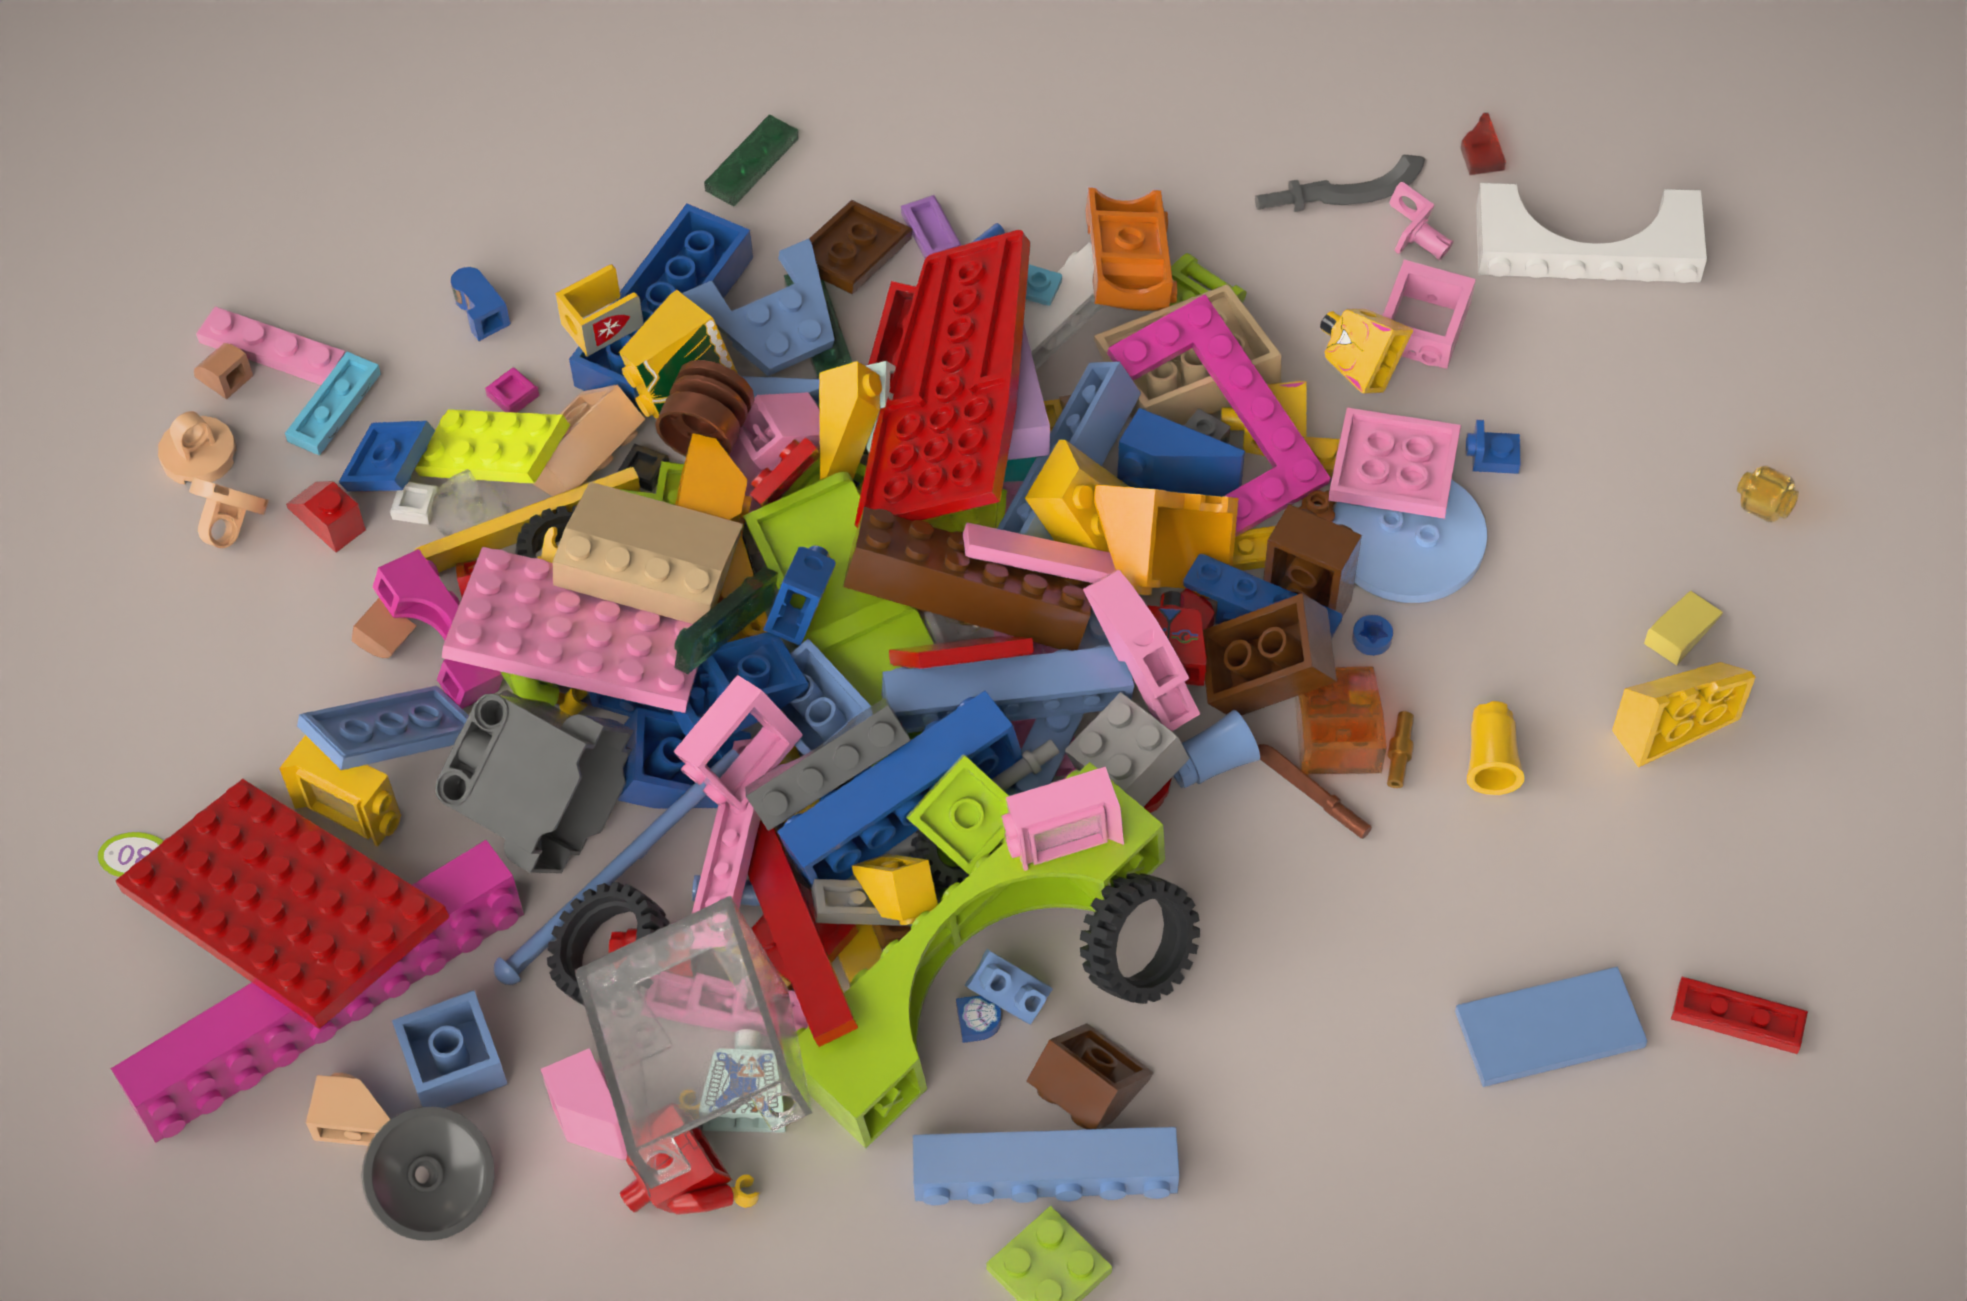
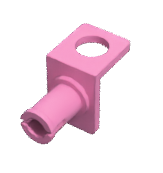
[1390,182,1453,261]

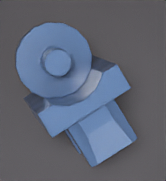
[965,949,1053,1025]

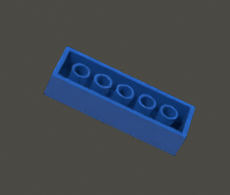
[569,203,753,412]
[777,691,1022,889]

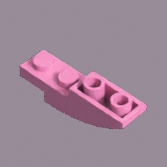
[1083,570,1200,731]

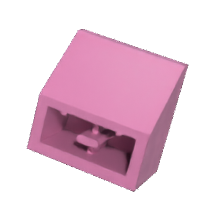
[738,392,820,471]
[541,1048,634,1160]

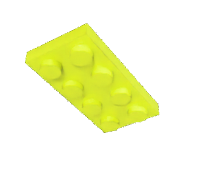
[414,409,570,484]

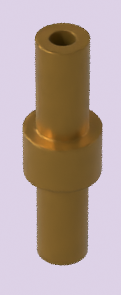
[1387,711,1414,788]

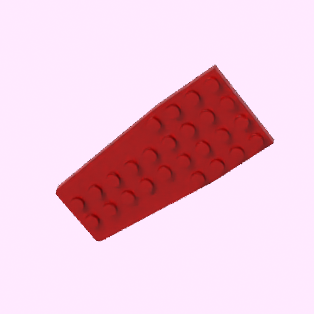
[854,230,1030,528]

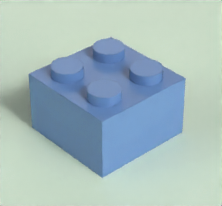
[392,990,508,1108]

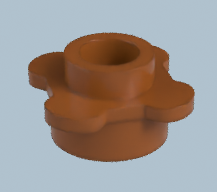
[1298,490,1336,522]

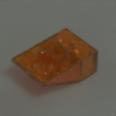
[1295,666,1387,774]

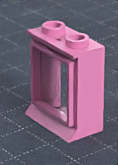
[1001,767,1124,871]

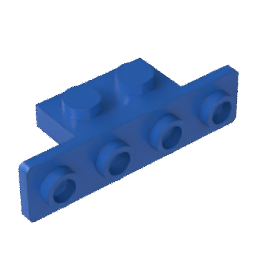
[1183,554,1342,639]

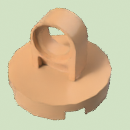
[158,411,237,485]
[189,477,269,548]

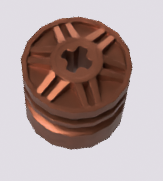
[655,360,755,457]

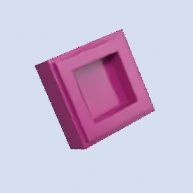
[485,367,540,413]

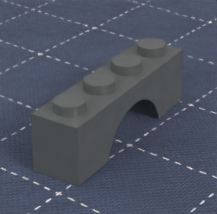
[745,698,910,831]

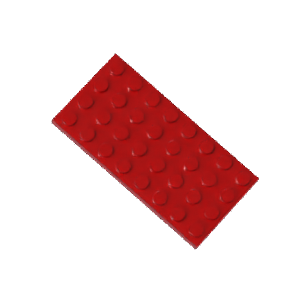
[115,778,450,1029]

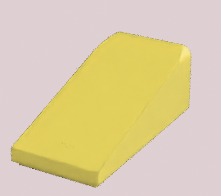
[1644,590,1723,666]

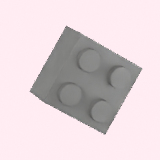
[1065,692,1189,807]

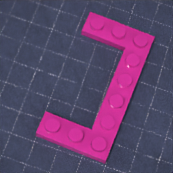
[1107,294,1331,537]

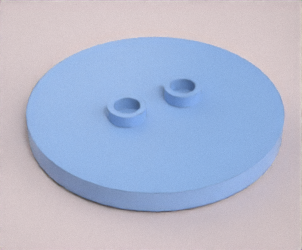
[1332,480,1487,603]

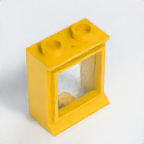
[279,735,401,847]

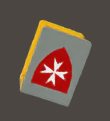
[555,264,643,356]

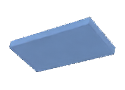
[297,686,469,770]
[1455,967,1647,1087]

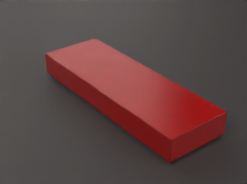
[1671,976,1808,1054]

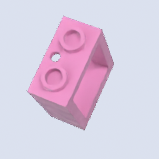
[1383,260,1476,369]
[673,675,803,810]

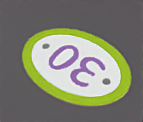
[98,832,163,878]

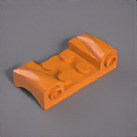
[1085,187,1177,311]

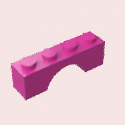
[372,549,503,709]

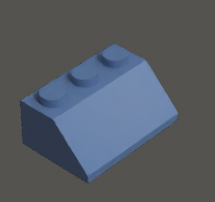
[780,639,871,755]

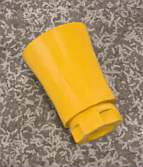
[1466,701,1525,795]

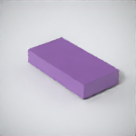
[901,195,961,258]

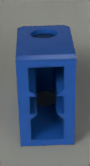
[763,546,836,646]

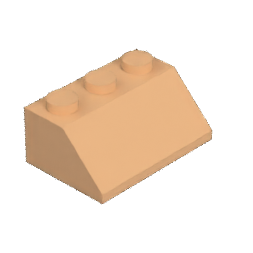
[532,385,645,497]

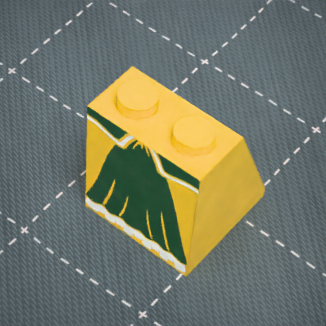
[619,290,737,419]

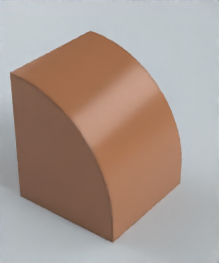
[194,343,253,400]
[351,598,417,658]

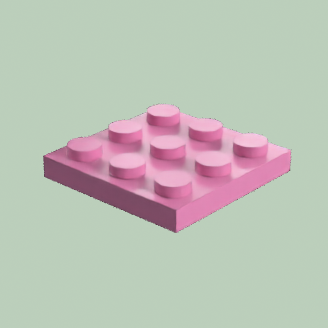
[1329,408,1461,519]

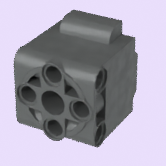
[435,690,634,873]

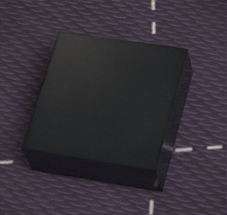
[617,443,669,492]

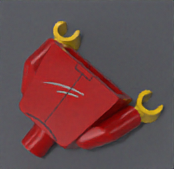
[620,1090,760,1215]

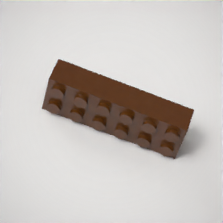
[843,507,1093,651]

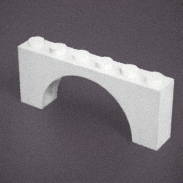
[1476,183,1707,283]

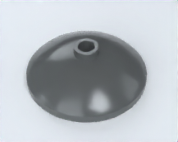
[361,1107,495,1241]

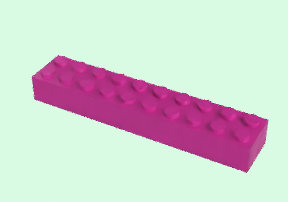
[110,840,524,1143]

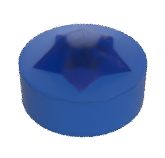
[1352,615,1393,656]

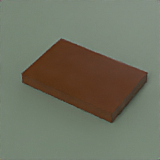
[809,200,913,295]

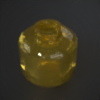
[1737,465,1799,523]

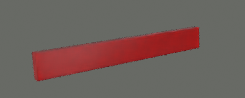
[747,819,858,1047]

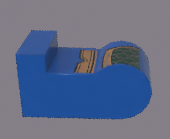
[450,267,511,341]

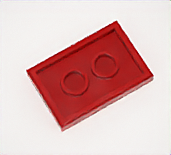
[889,636,1034,669]

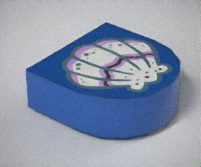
[956,995,1001,1043]

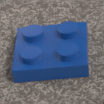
[339,421,436,492]

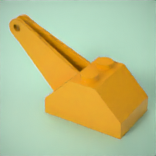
[675,433,768,639]

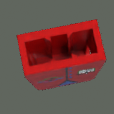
[1132,591,1206,686]

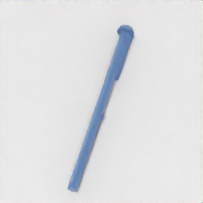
[494,749,739,985]

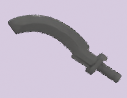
[1255,154,1425,212]

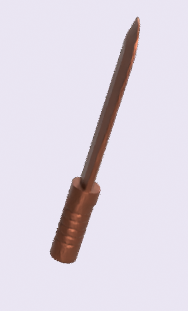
[1258,744,1372,839]

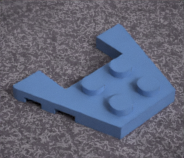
[682,238,835,376]

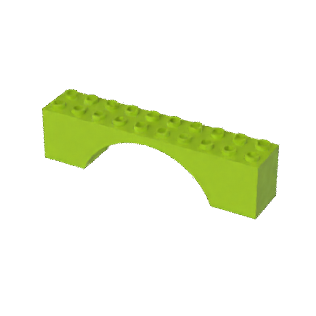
[784,762,1166,1149]

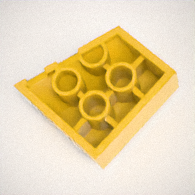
[1025,440,1129,553]
[1612,662,1756,767]

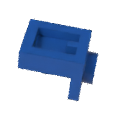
[1465,420,1521,474]

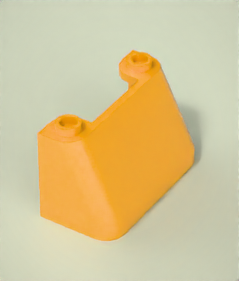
[1094,485,1239,599]

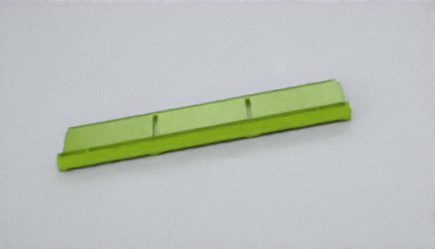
[743,472,1002,902]

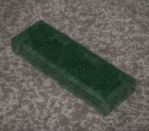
[704,114,799,207]

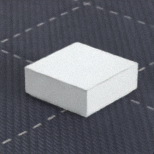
[390,482,440,525]

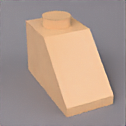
[306,1073,390,1146]

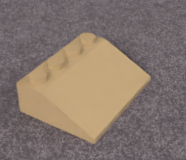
[1094,284,1281,425]
[553,482,743,626]

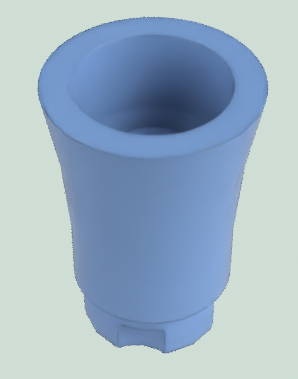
[1173,710,1260,788]

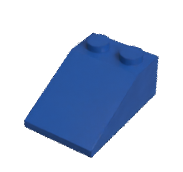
[1117,408,1245,497]
[617,707,751,809]

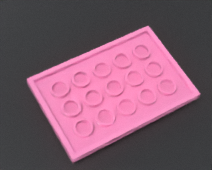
[442,547,707,713]

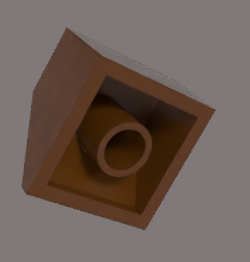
[1026,1023,1154,1130]

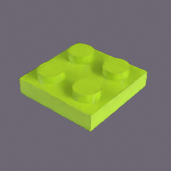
[906,755,1009,875]
[986,1205,1112,1301]

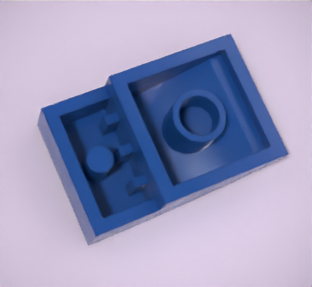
[671,632,808,736]

